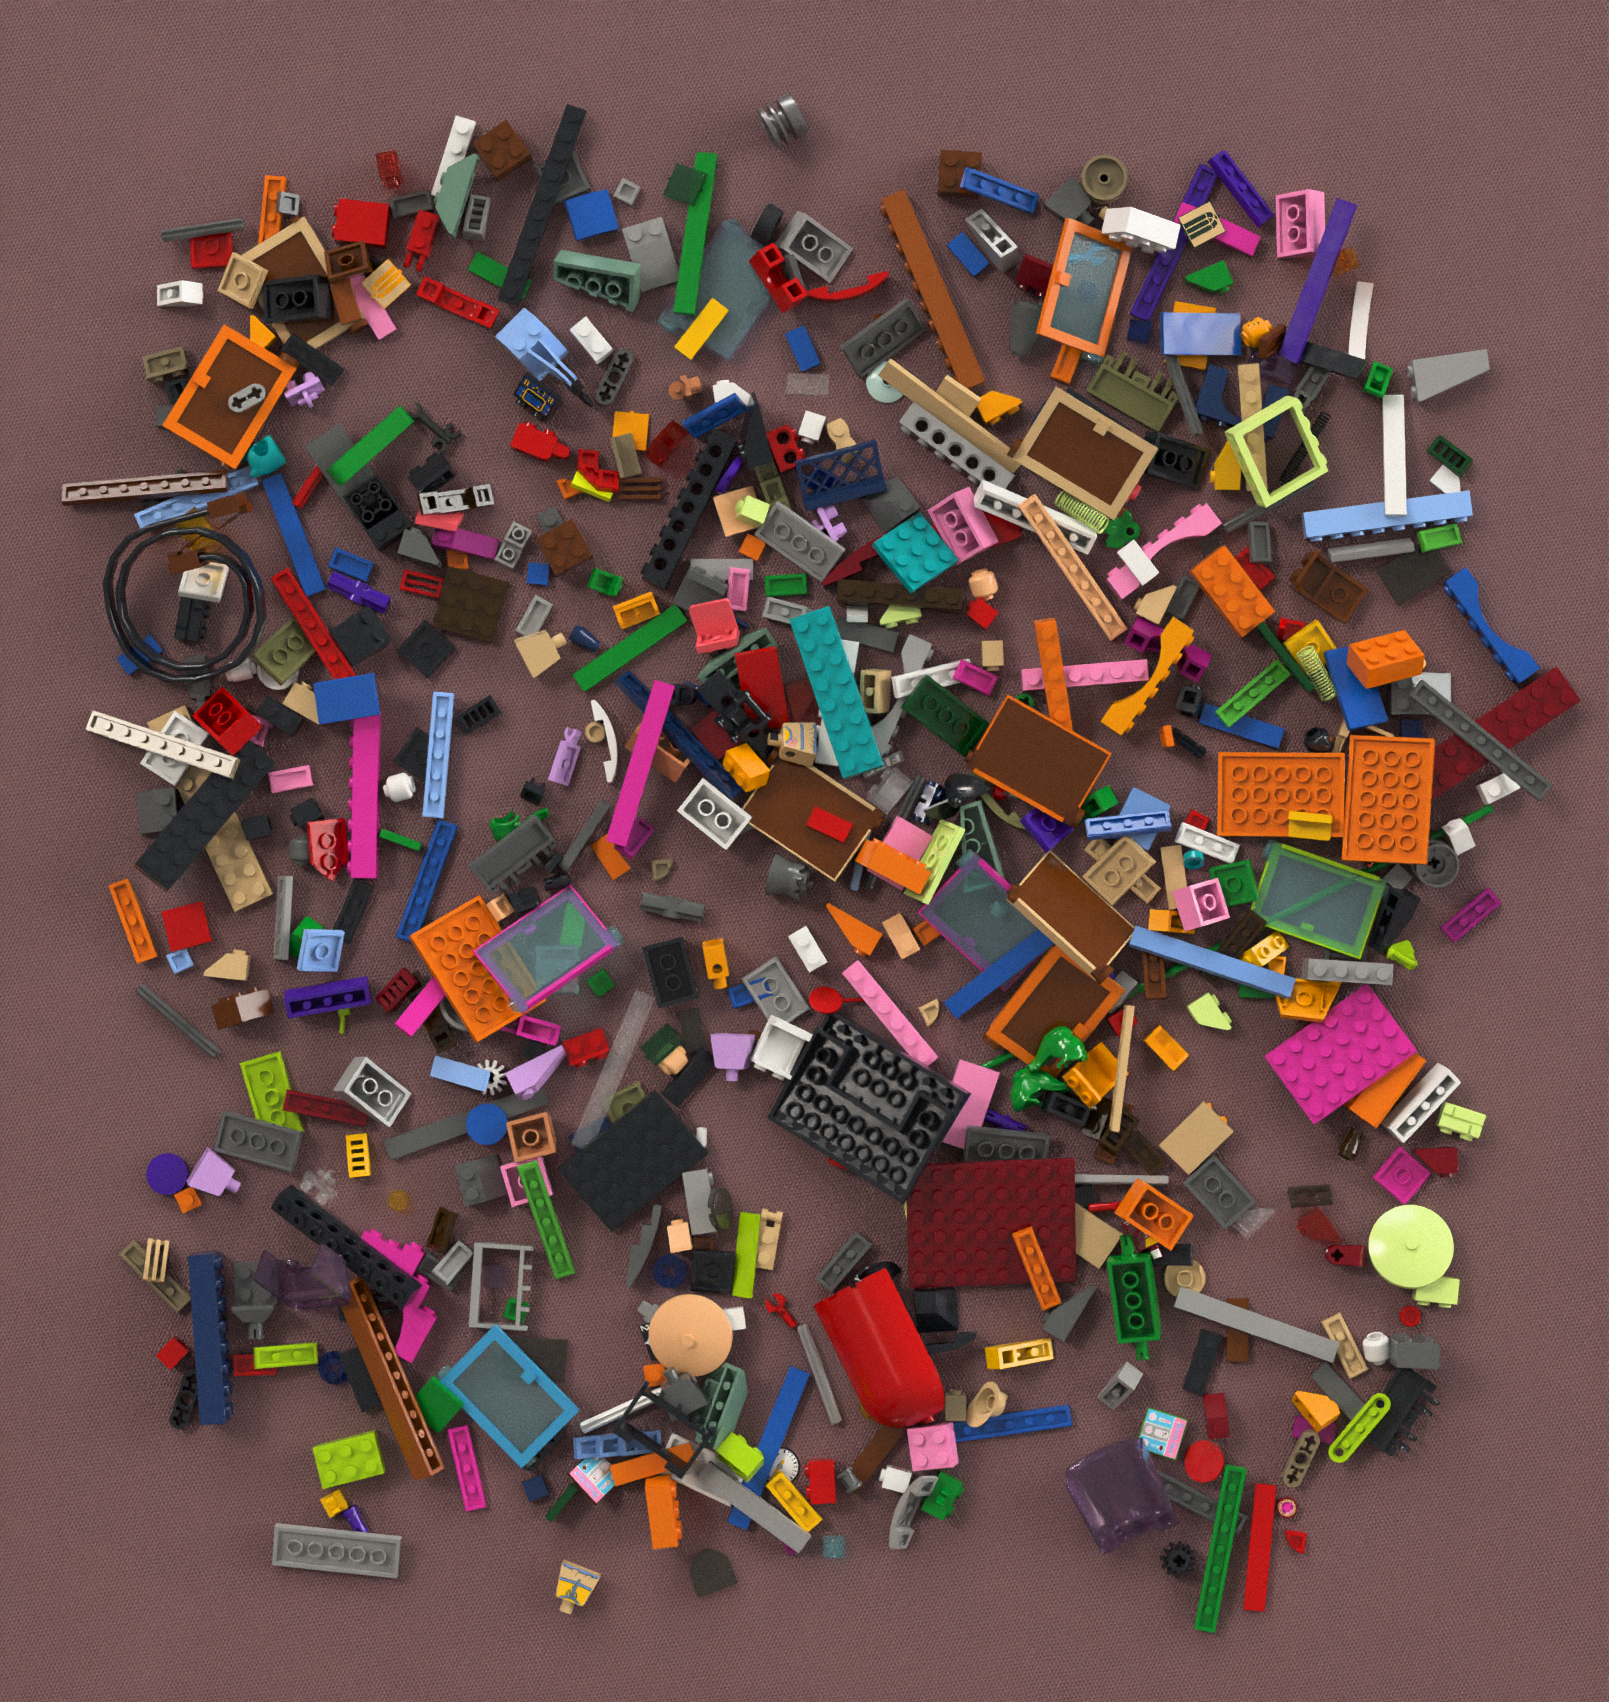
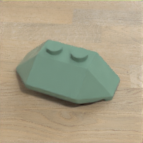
[433,154,480,238]
[697,627,778,693]
[692,1362,748,1450]

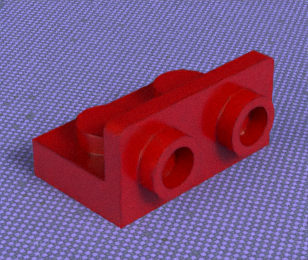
[562,1028,610,1068]

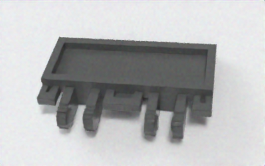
[468,814,559,895]

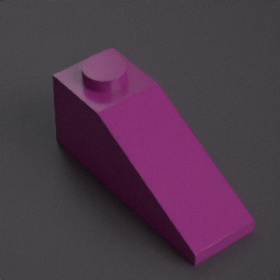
[432,528,499,560]

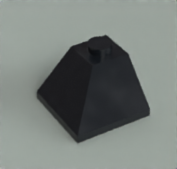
[914,1288,959,1333]

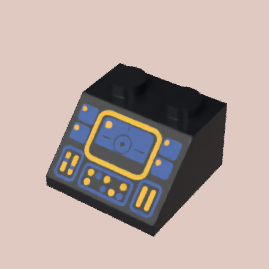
[513,372,563,422]

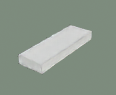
[1174,822,1240,864]

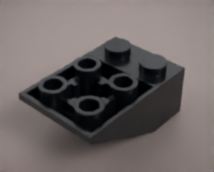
[343,474,414,552]

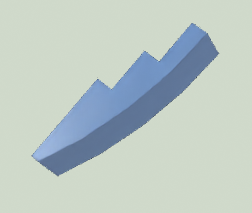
[573,1430,661,1459]

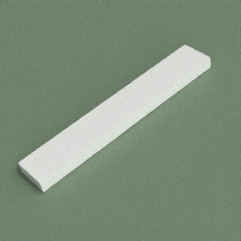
[1382,395,1407,517]

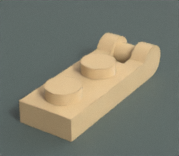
[755,1208,783,1270]

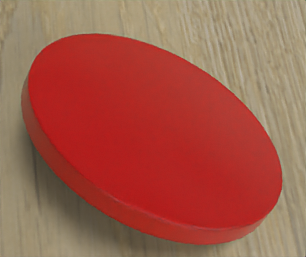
[1184,1440,1224,1483]

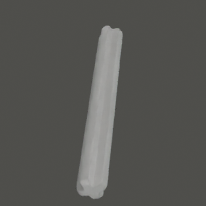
[797,1324,842,1424]

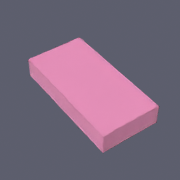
[727,567,750,611]
[268,765,314,794]

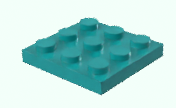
[872,512,959,594]

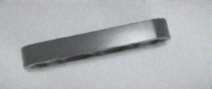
[558,799,611,873]

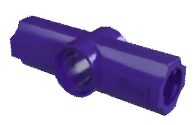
[326,571,391,614]

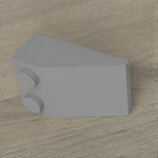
[775,211,853,283]
[622,217,679,293]
[333,1057,412,1128]

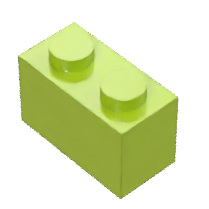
[715,1432,764,1483]

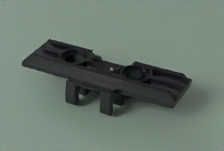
[697,670,776,760]

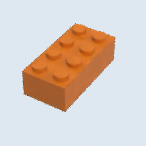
[1188,545,1275,637]

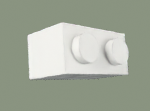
[570,317,613,365]
[788,926,827,973]

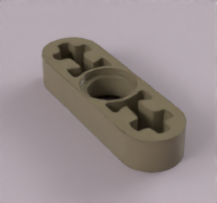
[1282,1429,1320,1487]

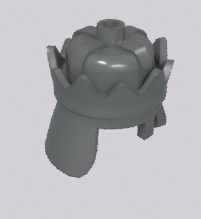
[765,853,814,900]

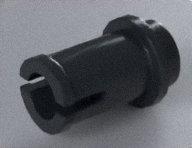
[543,872,571,892]

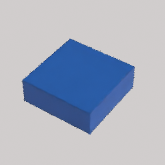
[527,562,550,586]

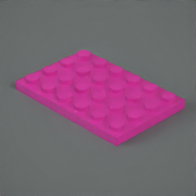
[1264,984,1417,1125]

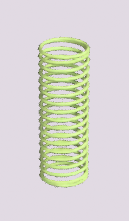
[1055,490,1109,534]
[1296,646,1336,701]

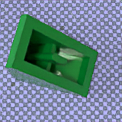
[289,916,324,960]

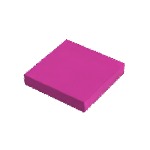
[1372,1146,1432,1205]

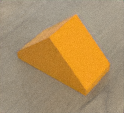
[250,315,278,350]

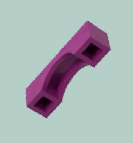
[1124,616,1212,683]

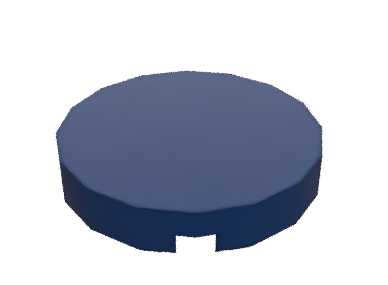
[466,1103,508,1145]

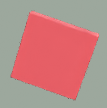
[415,510,464,532]

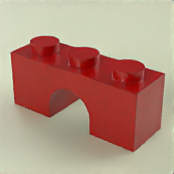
[749,243,808,313]

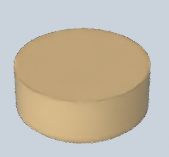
[585,722,606,743]

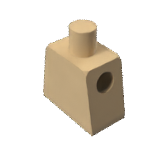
[513,630,567,678]

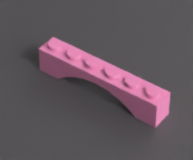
[1106,503,1222,601]
[1020,659,1149,692]
[842,960,938,1066]

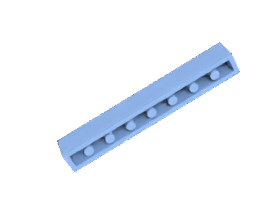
[1301,491,1473,542]

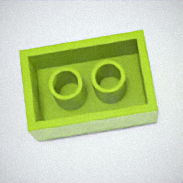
[312,1430,386,1489]

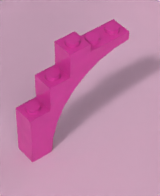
[361,1228,438,1363]

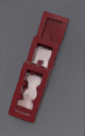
[822,532,889,588]

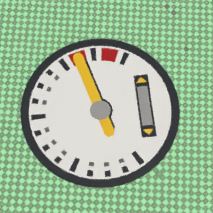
[767,1447,800,1482]

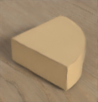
[919,999,939,1027]

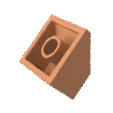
[506,1112,556,1163]

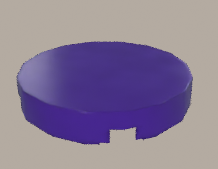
[714,457,744,495]
[146,1153,189,1195]

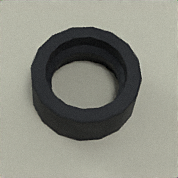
[751,203,784,245]

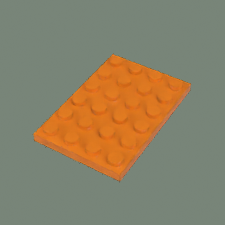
[1342,735,1435,865]
[1217,752,1345,837]
[409,895,547,1043]

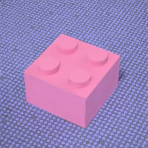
[1172,878,1230,932]
[500,1156,554,1207]
[907,1421,959,1471]

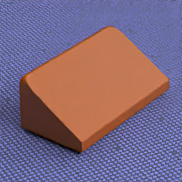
[591,834,630,881]

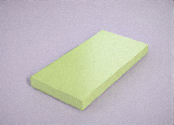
[904,820,965,905]

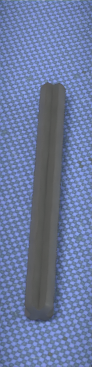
[863,775,926,890]

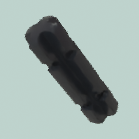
[1172,727,1207,758]

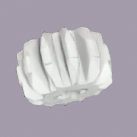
[477,1060,507,1095]

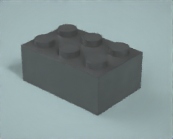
[1387,1333,1440,1369]

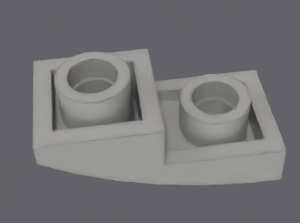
[494,522,532,571]

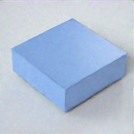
[166,949,194,974]

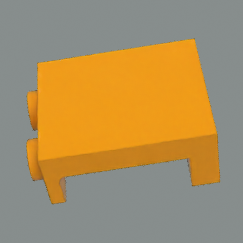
[1062,1042,1129,1109]

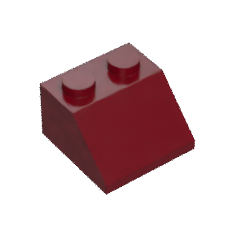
[1014,254,1053,300]

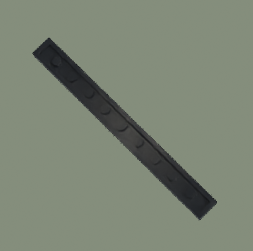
[497,104,587,308]

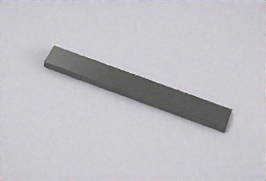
[1408,679,1553,802]
[384,1086,549,1160]

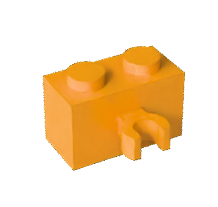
[722,743,770,793]

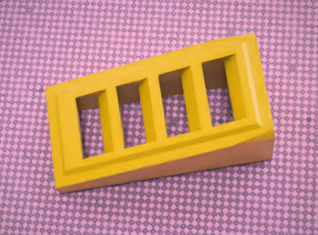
[346,1133,372,1178]

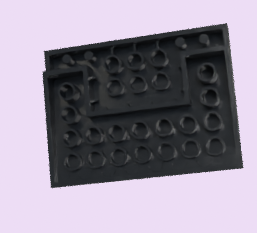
[767,1011,971,1204]

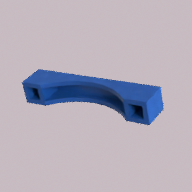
[1442,567,1540,684]

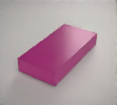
[953,659,998,696]

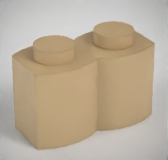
[827,418,857,464]

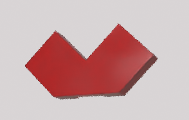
[577,449,619,493]

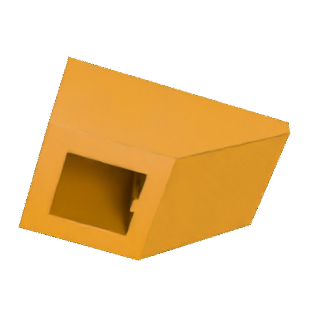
[976,391,1022,426]

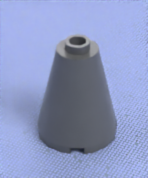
[1009,298,1043,358]

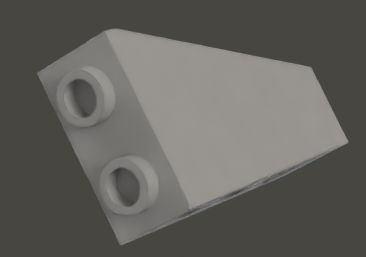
[1407,349,1490,404]

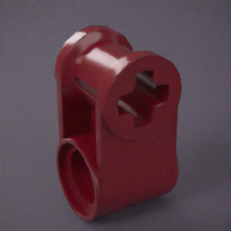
[1324,1245,1366,1267]

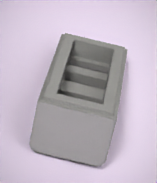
[462,194,491,241]

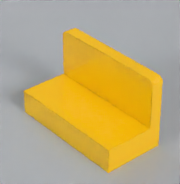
[1288,811,1333,841]

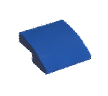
[564,189,619,241]

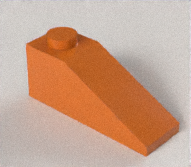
[826,903,882,957]

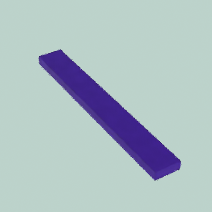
[1129,163,1218,323]
[1278,198,1358,364]

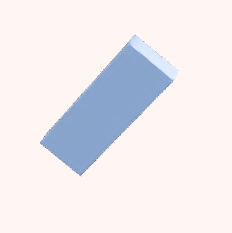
[430,1056,491,1092]

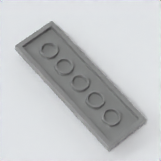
[272,1523,401,1578]

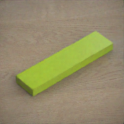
[732,1212,761,1298]

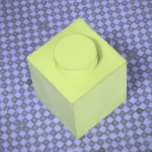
[735,495,770,528]

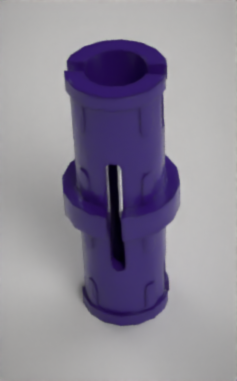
[984,1108,1027,1131]

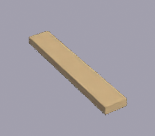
[1109,1005,1135,1132]

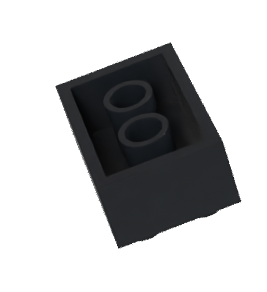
[642,937,699,1008]

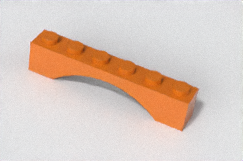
[1033,617,1073,731]

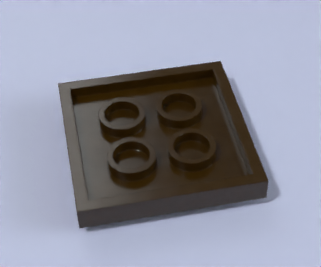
[432,566,509,643]

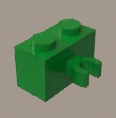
[920,1470,964,1521]

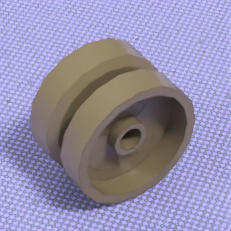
[1079,154,1127,206]

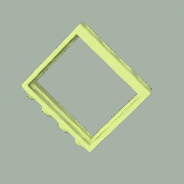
[1225,396,1328,508]

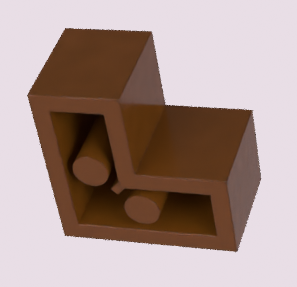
[211,987,275,1030]

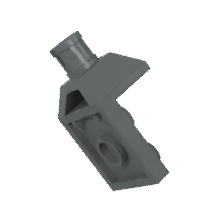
[231,1260,278,1339]

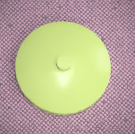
[1368,1205,1454,1289]

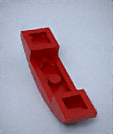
[806,271,888,303]
[416,276,500,329]

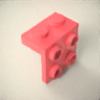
[689,598,740,654]

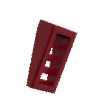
[375,967,418,1013]

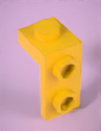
[1239,931,1289,967]

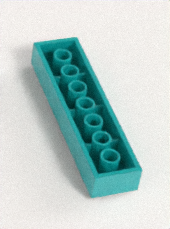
[789,606,884,780]

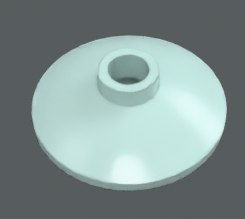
[866,361,903,403]

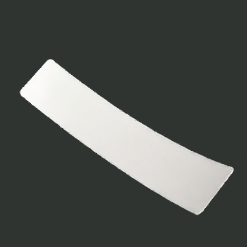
[1349,282,1374,359]

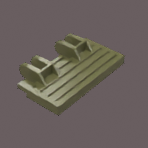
[1086,351,1178,432]

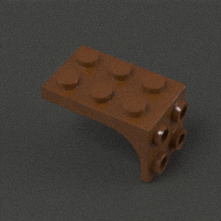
[1289,549,1368,624]

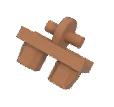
[668,375,703,402]

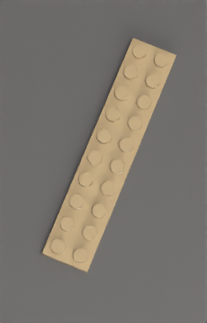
[147,705,273,912]

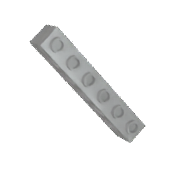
[898,402,1015,489]

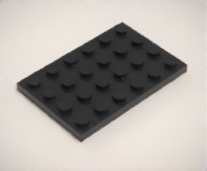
[558,1089,708,1232]

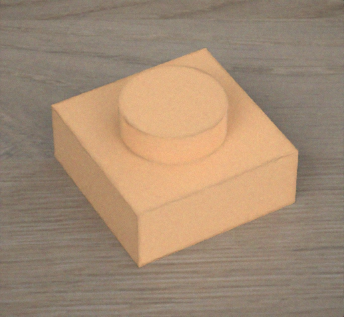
[486,894,515,922]

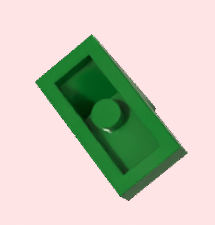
[1361,361,1393,399]

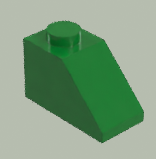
[1184,260,1234,295]
[1078,785,1119,825]

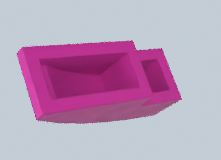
[500,1015,562,1046]

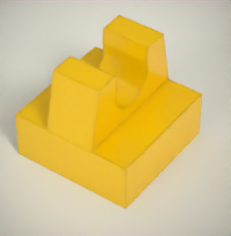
[320,1489,349,1518]

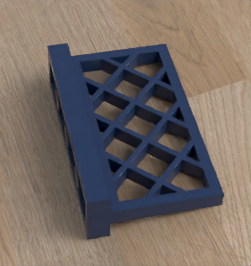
[794,440,887,511]

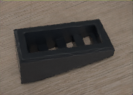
[456,695,502,735]

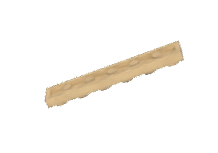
[1238,363,1268,491]

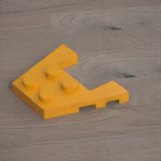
[1267,956,1342,1023]

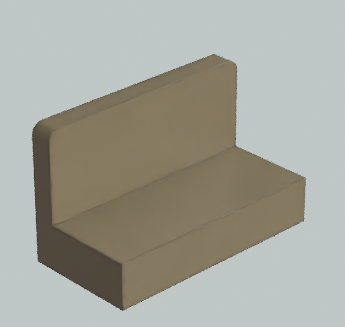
[610,433,642,479]

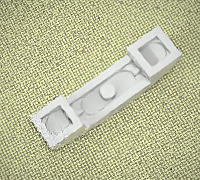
[591,700,618,783]

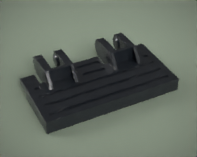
[1365,1368,1440,1457]

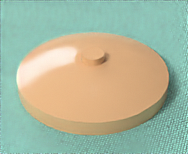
[649,1294,733,1376]

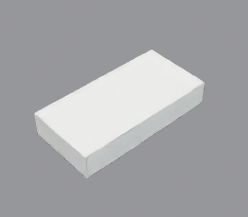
[1117,540,1159,586]

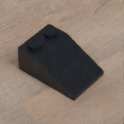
[262,274,331,324]
[738,391,773,468]
[1143,431,1210,490]
[407,452,457,494]

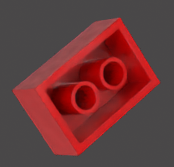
[192,687,263,756]

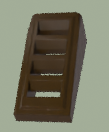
[1098,1108,1140,1157]

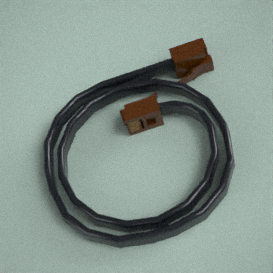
[102,491,267,683]

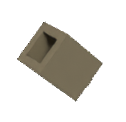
[944,1390,966,1421]

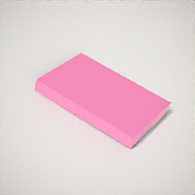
[866,816,933,891]

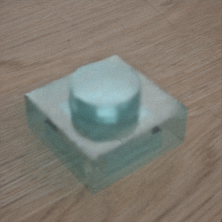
[823,1535,845,1558]

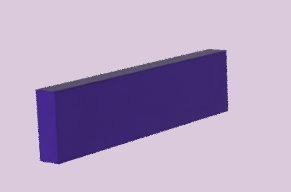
[1208,150,1275,228]

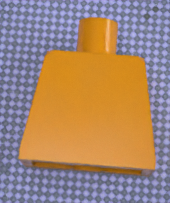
[702,938,729,989]

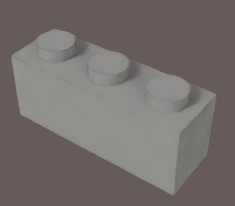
[682,1168,721,1235]

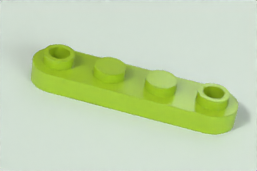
[1328,1393,1391,1463]

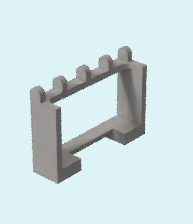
[469,1241,533,1331]

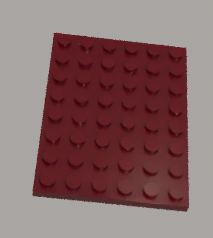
[906,1158,1076,1288]

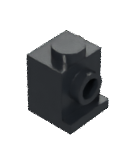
[1175,684,1205,719]

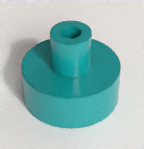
[1183,848,1204,870]

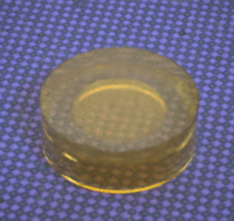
[388,1189,410,1211]

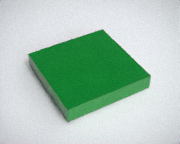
[1209,859,1259,907]
[415,1376,464,1433]

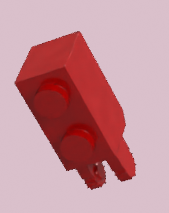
[404,209,441,272]
[510,422,571,462]

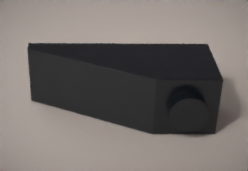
[1368,888,1420,954]

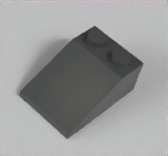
[1388,673,1451,716]

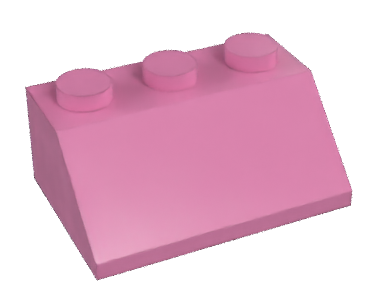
[1276,189,1325,258]
[927,487,999,565]

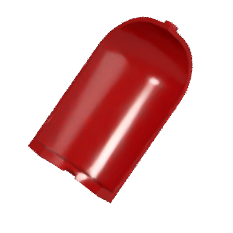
[813,1268,945,1429]

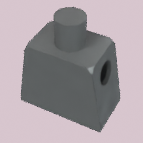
[1043,176,1094,226]
[661,1367,707,1422]

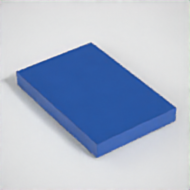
[313,673,380,725]

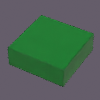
[587,969,616,998]
[503,1297,530,1324]

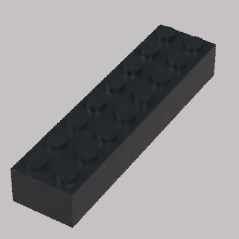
[133,741,276,893]

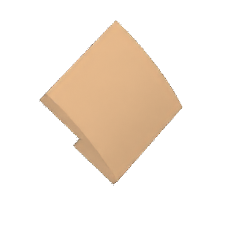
[713,486,760,538]

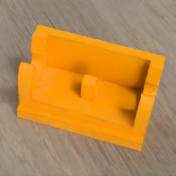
[613,591,660,629]
[1143,1024,1189,1071]

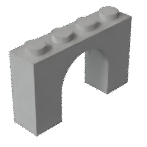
[1301,959,1393,985]

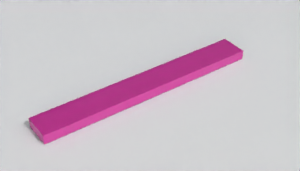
[606,680,675,847]

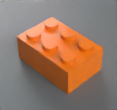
[1346,630,1425,689]
[854,838,931,895]
[645,1473,682,1550]

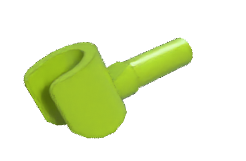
[338,1008,351,1034]

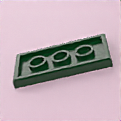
[1256,622,1315,692]
[900,674,989,757]

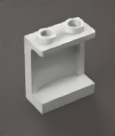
[750,1015,813,1080]

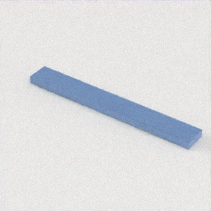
[1129,925,1296,1000]

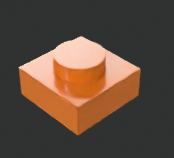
[174,1187,203,1213]
[643,1363,667,1387]

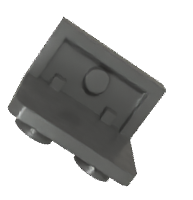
[673,565,728,611]

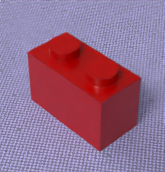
[805,1458,836,1504]

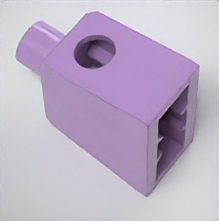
[711,1033,755,1081]
[187,1147,241,1196]

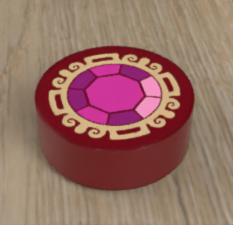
[1276,1496,1298,1518]

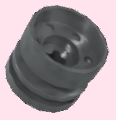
[757,93,809,149]
[1409,838,1459,887]

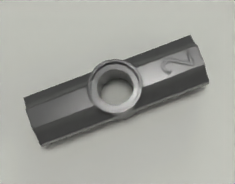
[640,892,705,922]

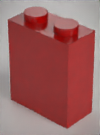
[332,198,391,249]

